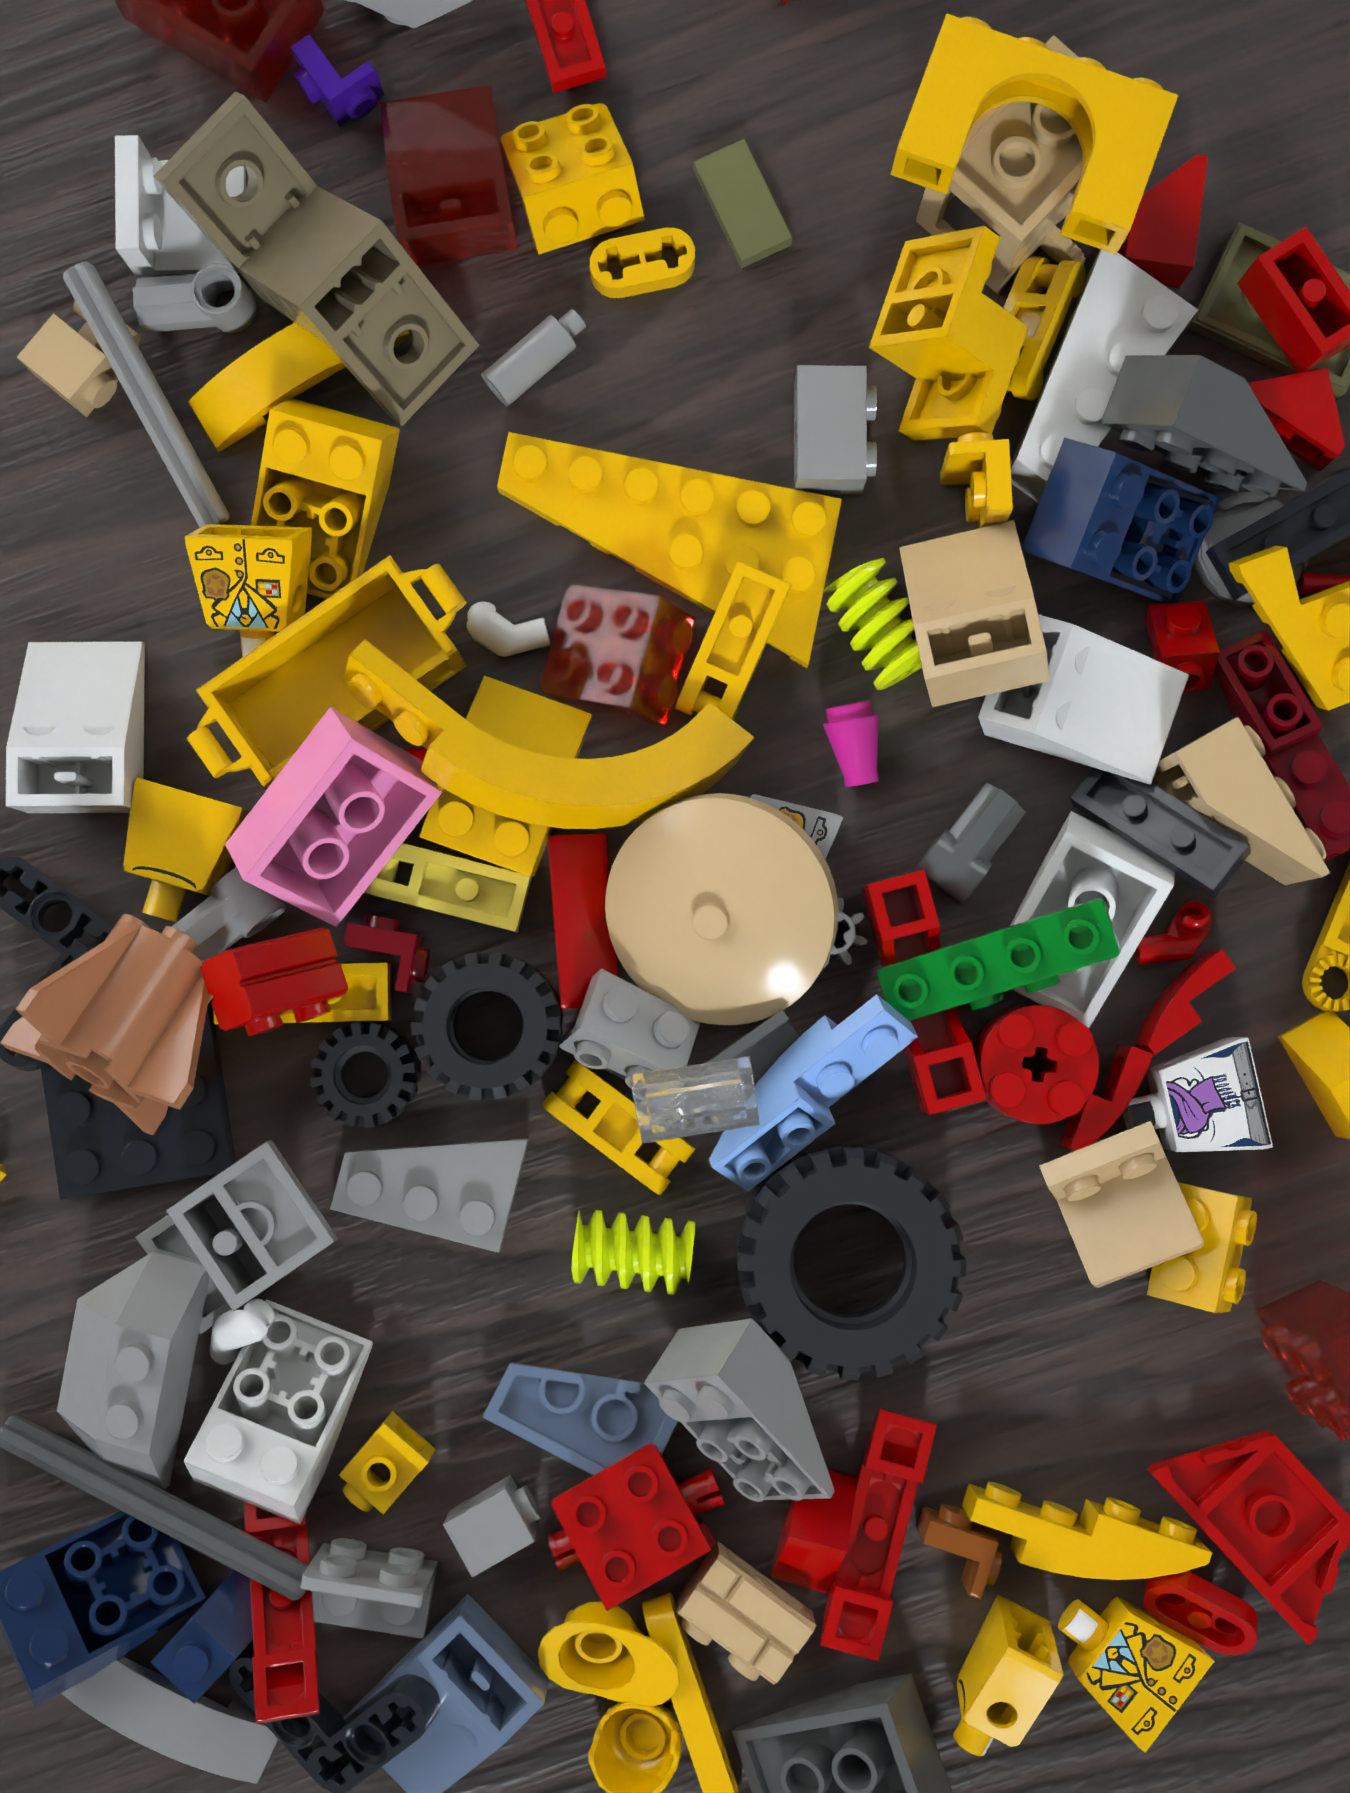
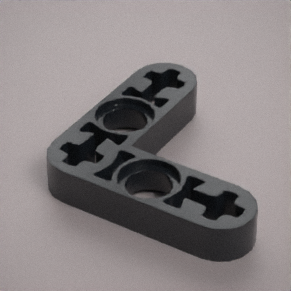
[0,857,114,1071]
[229,1642,441,1793]

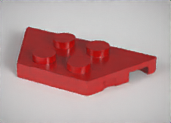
[1147,1429,1350,1645]

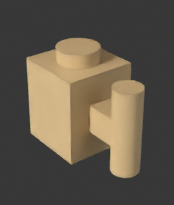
[17,301,141,417]

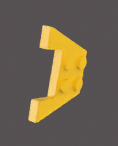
[1228,546,1350,711]

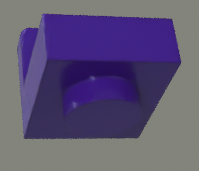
[291,34,384,127]

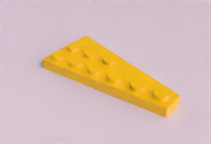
[497,432,842,668]

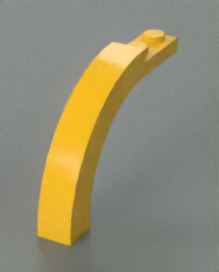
[343,639,755,829]

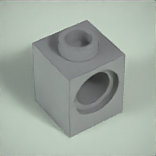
[443,1475,541,1577]

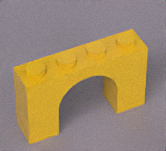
[890,13,1178,255]

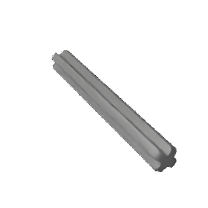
[63,261,229,528]

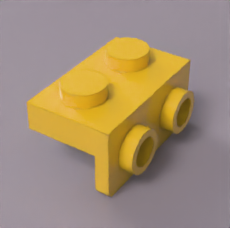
[1147,1182,1257,1313]

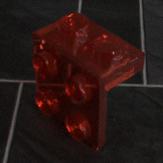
[540,585,695,726]

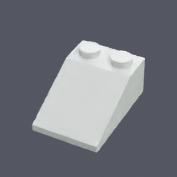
[1010,811,1175,1028]

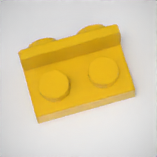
[940,432,1013,529]

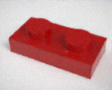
[524,0,607,93]

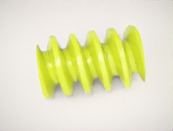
[824,558,922,690]
[571,1210,695,1295]

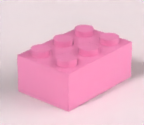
[225,706,442,927]

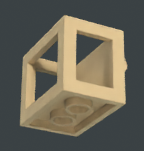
[916,35,1086,295]

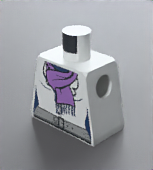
[1123,1037,1273,1152]

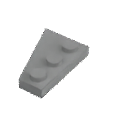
[330,1138,529,1253]

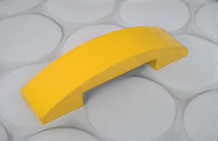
[188,322,411,452]

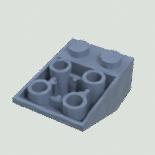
[343,1594,549,1793]

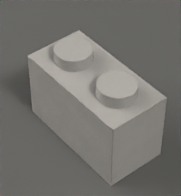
[794,365,877,495]

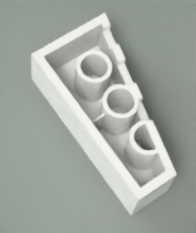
[1010,249,1198,503]

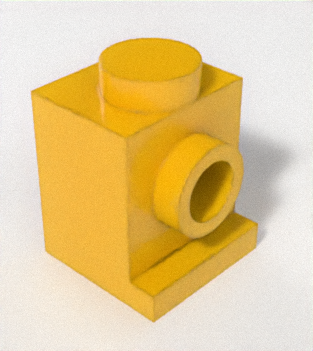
[339,1411,436,1514]

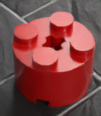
[972,1005,1099,1124]

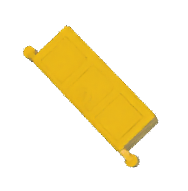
[187,555,467,789]

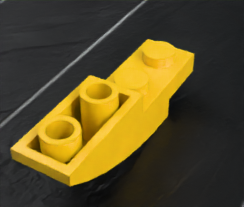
[962,1482,1212,1580]

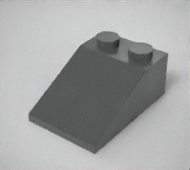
[732,1673,952,1793]

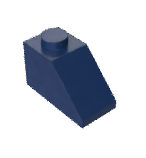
[151,1570,253,1704]

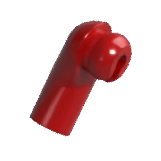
[1134,901,1212,965]

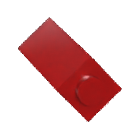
[1118,155,1208,288]

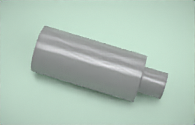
[481,309,586,407]

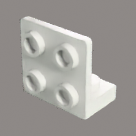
[115,135,246,275]

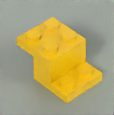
[869,226,1029,441]

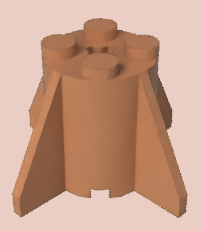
[0,914,213,1135]

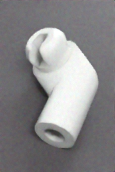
[467,601,551,657]
[210,1298,274,1365]

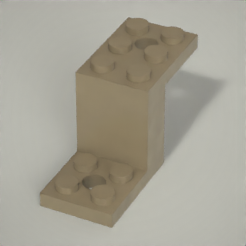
[153,91,479,426]

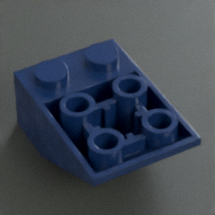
[1021,437,1220,603]
[0,1511,206,1707]

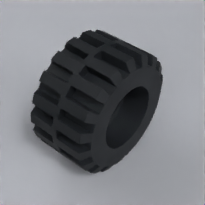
[411,952,563,1100]

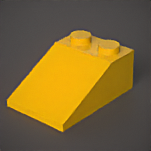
[419,676,593,877]

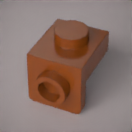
[916,1504,1002,1599]

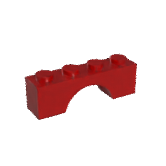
[861,870,987,1115]

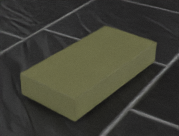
[693,139,792,269]

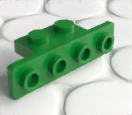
[877,898,1121,1021]

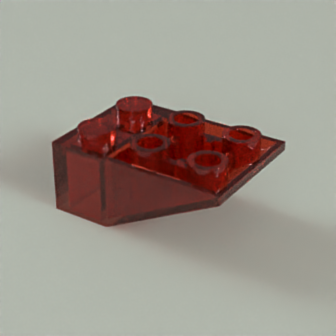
[380,85,518,266]

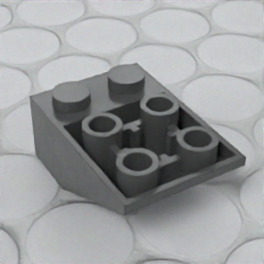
[1101,355,1307,497]

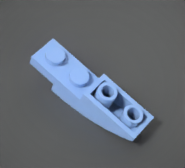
[709,994,918,1191]

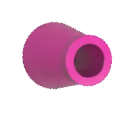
[822,700,879,787]

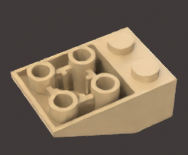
[899,520,1050,707]
[1153,717,1330,885]

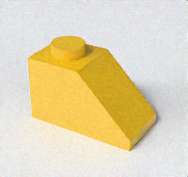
[1278,1010,1350,1139]

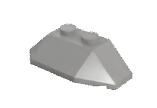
[57,1249,210,1490]

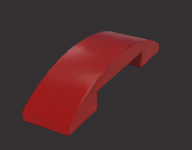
[820,1408,937,1661]
[244,1502,320,1724]

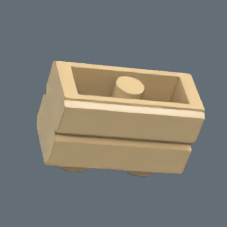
[677,1541,816,1685]

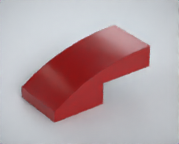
[1134,949,1236,1055]
[1059,1045,1153,1151]

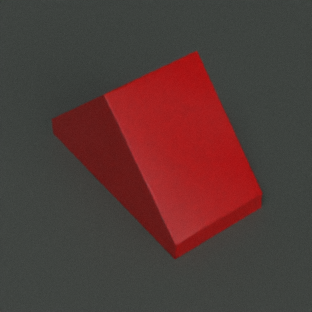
[1248,368,1345,471]
[770,1468,857,1593]

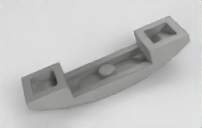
[61,1654,278,1784]

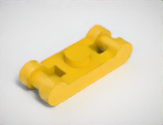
[1003,256,1086,400]
[541,1059,695,1196]

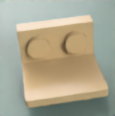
[1039,1121,1204,1288]

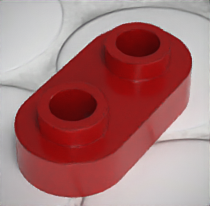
[1143,1571,1258,1655]

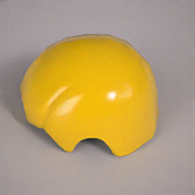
[588,1702,682,1793]

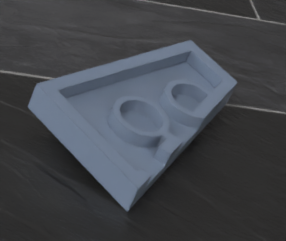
[483,1362,678,1475]

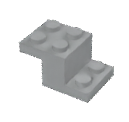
[136,1140,338,1334]

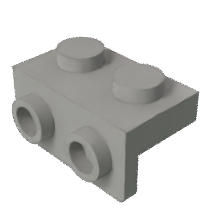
[559,969,700,1095]

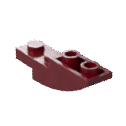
[1215,630,1350,862]

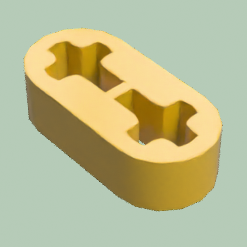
[590,228,695,298]

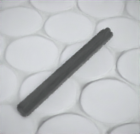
[0,1415,309,1600]

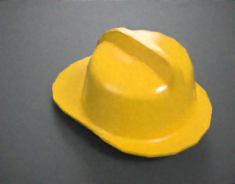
[538,1601,680,1706]

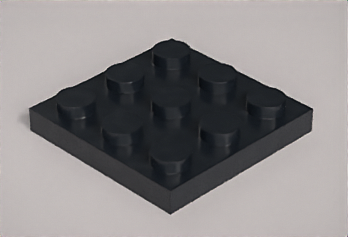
[41,1000,236,1200]

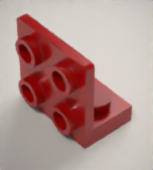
[551,1442,716,1611]

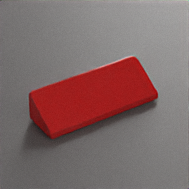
[547,834,618,1009]

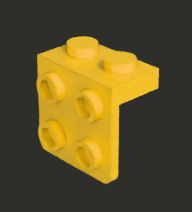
[501,103,645,255]

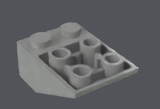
[644,1318,835,1502]

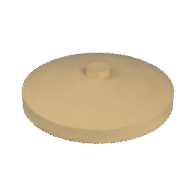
[605,793,838,1025]

